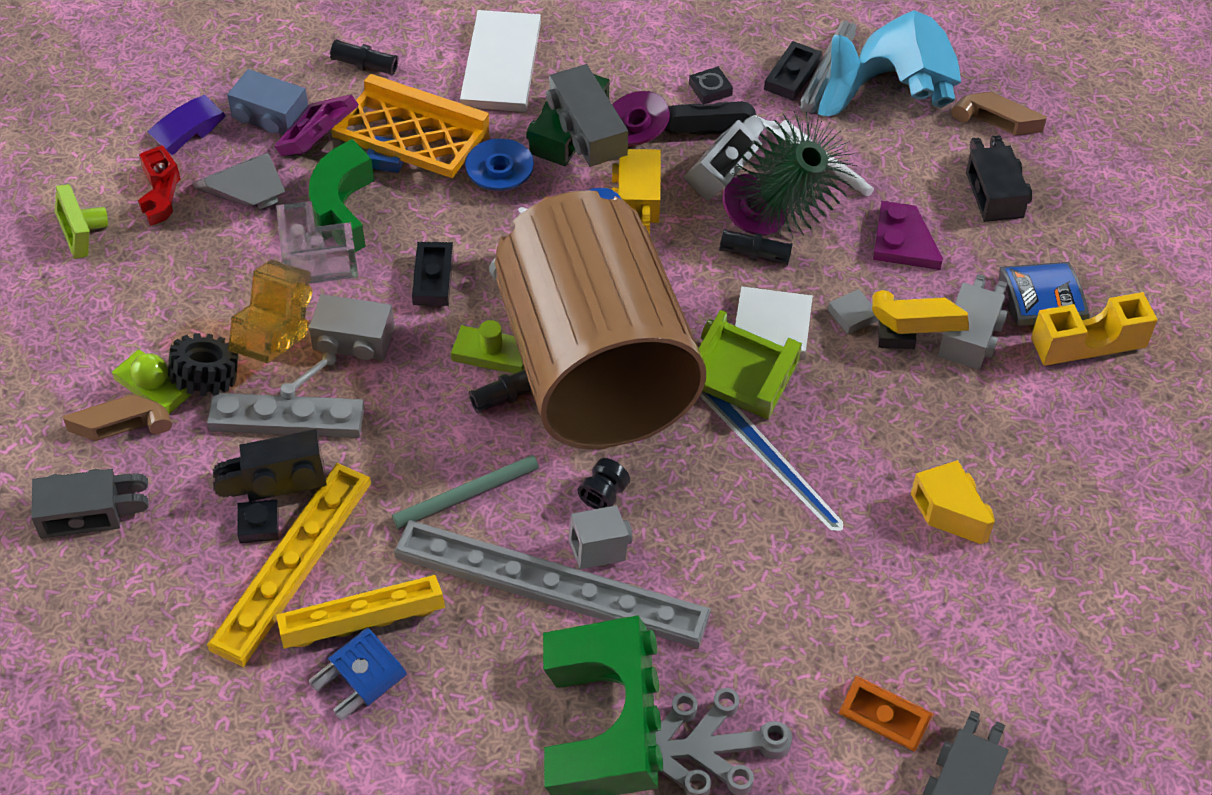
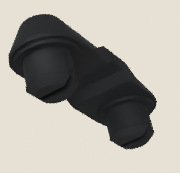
[664,101,756,135]

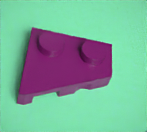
[274,94,359,156]
[873,201,943,270]

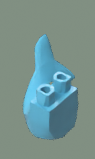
[818,10,961,116]

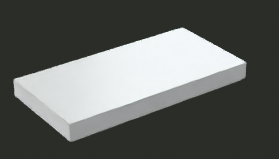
[460,10,541,112]

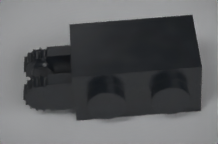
[966,135,1032,222]
[213,429,327,502]

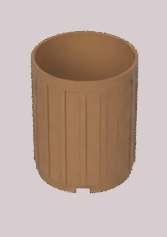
[495,190,706,449]

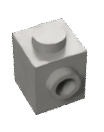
[568,505,632,569]

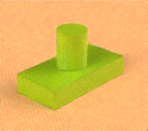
[55,184,108,259]
[451,320,525,374]

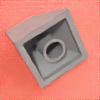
[192,153,285,209]

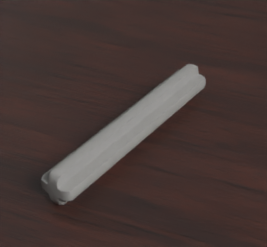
[800,20,857,114]

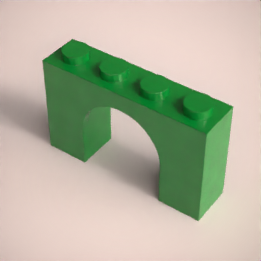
[543,615,663,795]

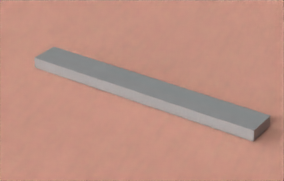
[394,520,711,649]

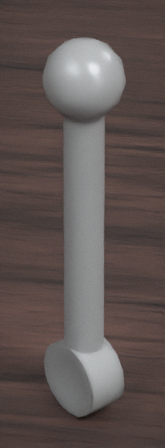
[280,352,336,399]

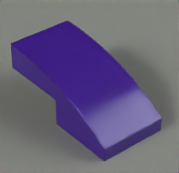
[147,95,226,155]

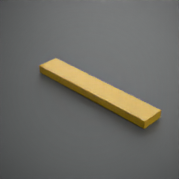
[207,463,371,667]

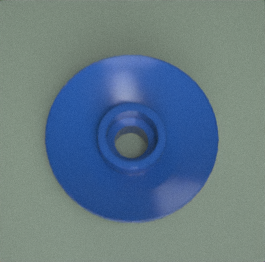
[465,138,534,191]

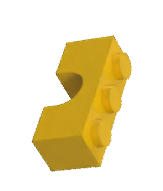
[1031,292,1158,366]

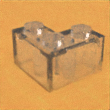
[276,201,359,287]

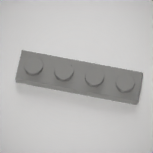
[207,393,365,438]

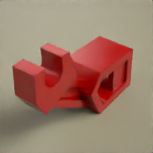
[138,145,181,226]

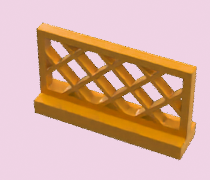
[331,73,489,178]

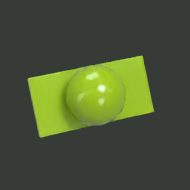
[112,349,191,414]

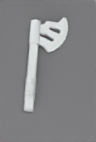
[752,115,874,196]

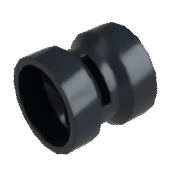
[578,458,630,509]

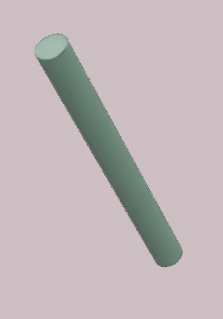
[392,455,539,529]

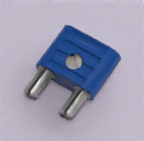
[309,627,407,720]

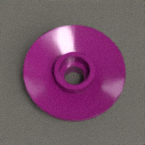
[612,91,670,146]
[723,173,788,236]

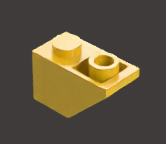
[911,460,995,544]

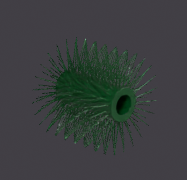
[730,111,857,238]

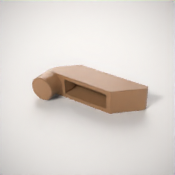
[951,91,1047,136]
[62,394,172,441]

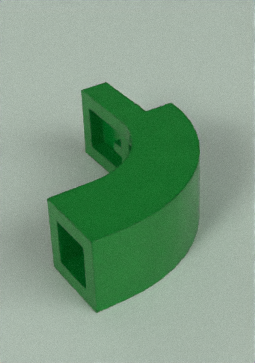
[309,139,374,253]

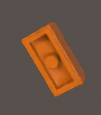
[838,675,935,752]

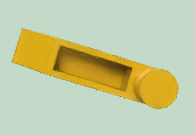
[872,290,969,334]

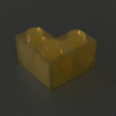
[228,259,312,364]

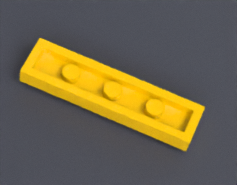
[276,575,445,649]

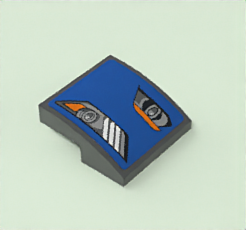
[999,262,1090,326]

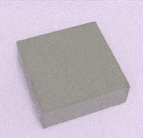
[828,289,878,335]

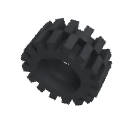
[168,333,239,396]

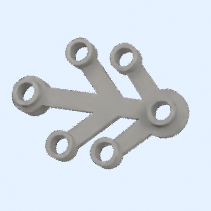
[656,688,792,795]

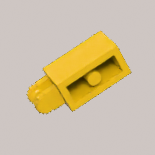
[612,149,661,235]

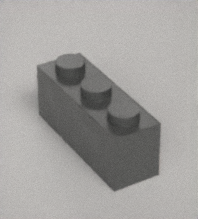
[546,64,628,167]

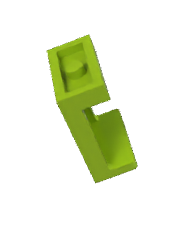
[699,310,802,420]

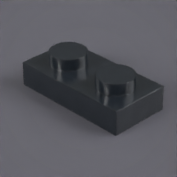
[764,41,822,101]
[412,242,454,306]

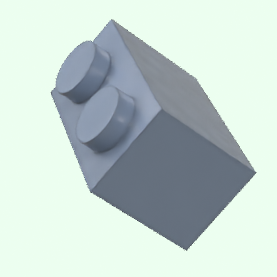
[227,69,308,135]

